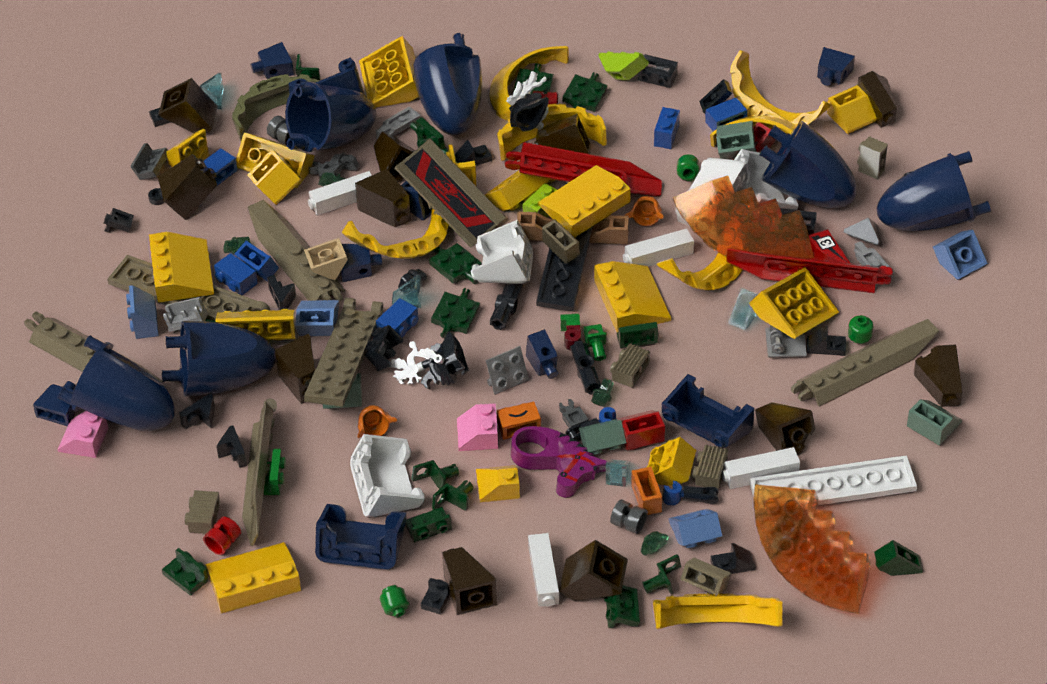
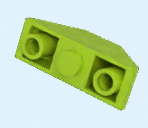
[598,51,649,80]

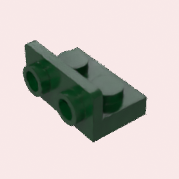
[617,322,658,349]
[405,507,452,543]
[161,548,209,596]
[604,585,640,628]

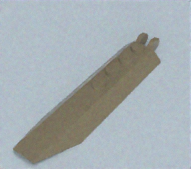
[248,200,345,301]
[24,311,163,383]
[791,319,939,407]
[242,398,277,546]

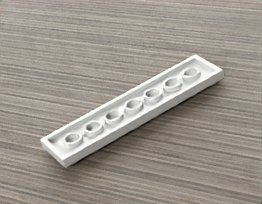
[750,455,917,514]

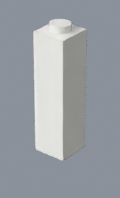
[307,171,371,216]
[623,228,694,267]
[722,447,800,489]
[528,533,559,607]

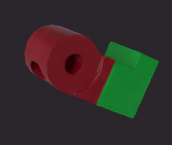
[560,314,581,351]

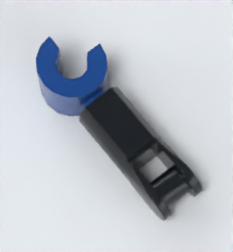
[565,407,616,442]
[662,481,719,506]

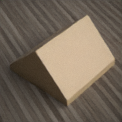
[304,238,348,281]

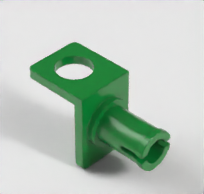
[583,324,607,361]

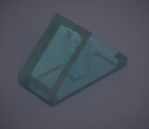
[200,73,223,110]
[392,275,422,308]
[728,288,758,330]
[606,459,630,487]

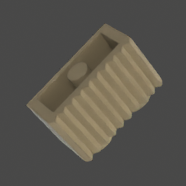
[857,136,888,179]
[542,219,580,264]
[610,343,650,388]
[692,444,728,490]
[185,490,220,534]
[681,558,731,596]

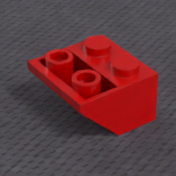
[618,410,665,451]

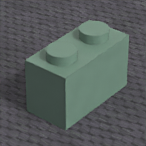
[579,419,626,455]

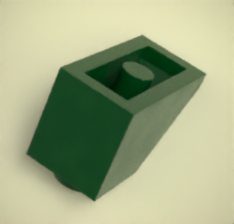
[874,540,923,576]

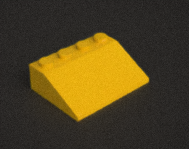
[359,36,419,108]
[538,165,630,238]
[149,232,214,303]
[594,261,671,332]
[749,267,839,339]
[205,542,301,614]

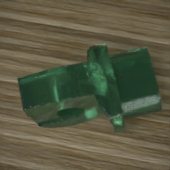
[318,172,346,186]
[223,236,251,255]
[591,378,614,407]
[641,531,669,556]

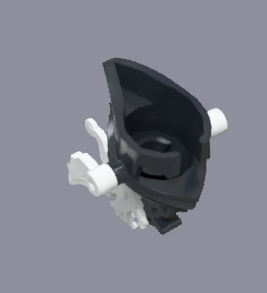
[506,71,549,132]
[390,331,470,390]

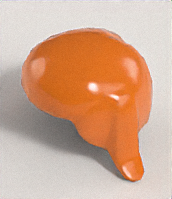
[624,196,664,226]
[357,405,397,438]

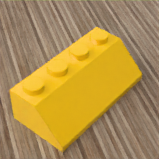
[236,132,315,188]
[484,170,555,211]
[216,309,296,340]

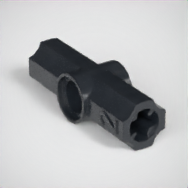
[490,283,523,330]
[570,341,601,395]

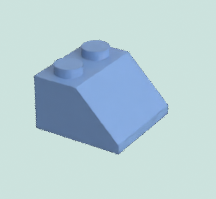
[933,230,988,279]
[668,509,722,548]

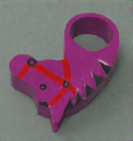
[510,426,608,498]

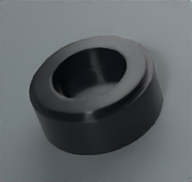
[148,188,165,205]

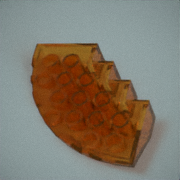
[673,175,814,258]
[753,484,871,614]

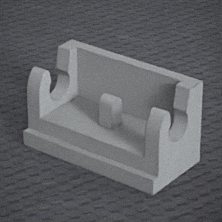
[163,297,208,332]

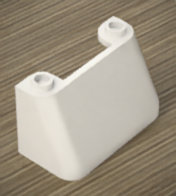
[733,149,798,221]
[675,158,750,237]
[471,220,533,284]
[350,434,425,517]

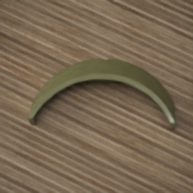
[232,74,319,141]

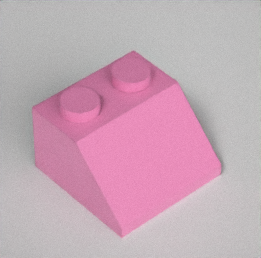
[457,403,498,451]
[58,411,108,458]

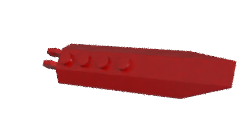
[505,142,662,197]
[726,248,893,293]

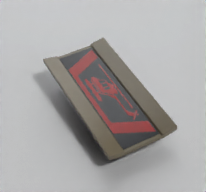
[395,138,506,248]

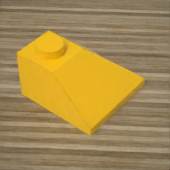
[476,465,520,502]

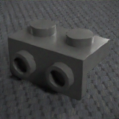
[131,143,168,180]

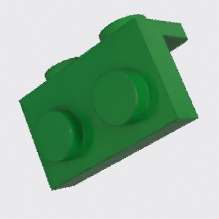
[263,449,286,495]

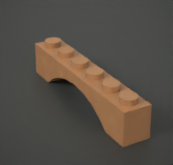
[517,212,629,244]

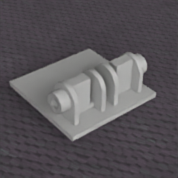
[765,325,807,357]
[486,346,529,394]

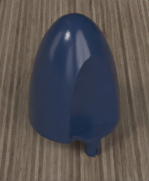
[413,33,482,136]
[285,82,377,152]
[759,121,857,208]
[876,151,991,231]
[162,321,276,397]
[57,335,175,431]

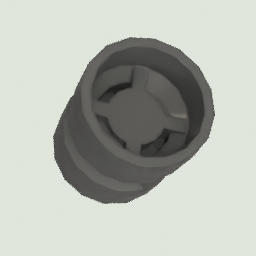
[267,115,291,145]
[610,499,648,534]

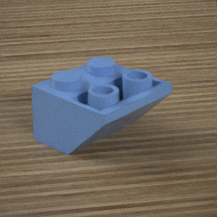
[126,285,159,339]
[295,300,339,336]

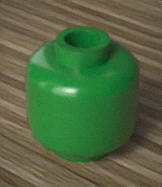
[676,154,700,181]
[848,315,874,344]
[379,585,410,618]

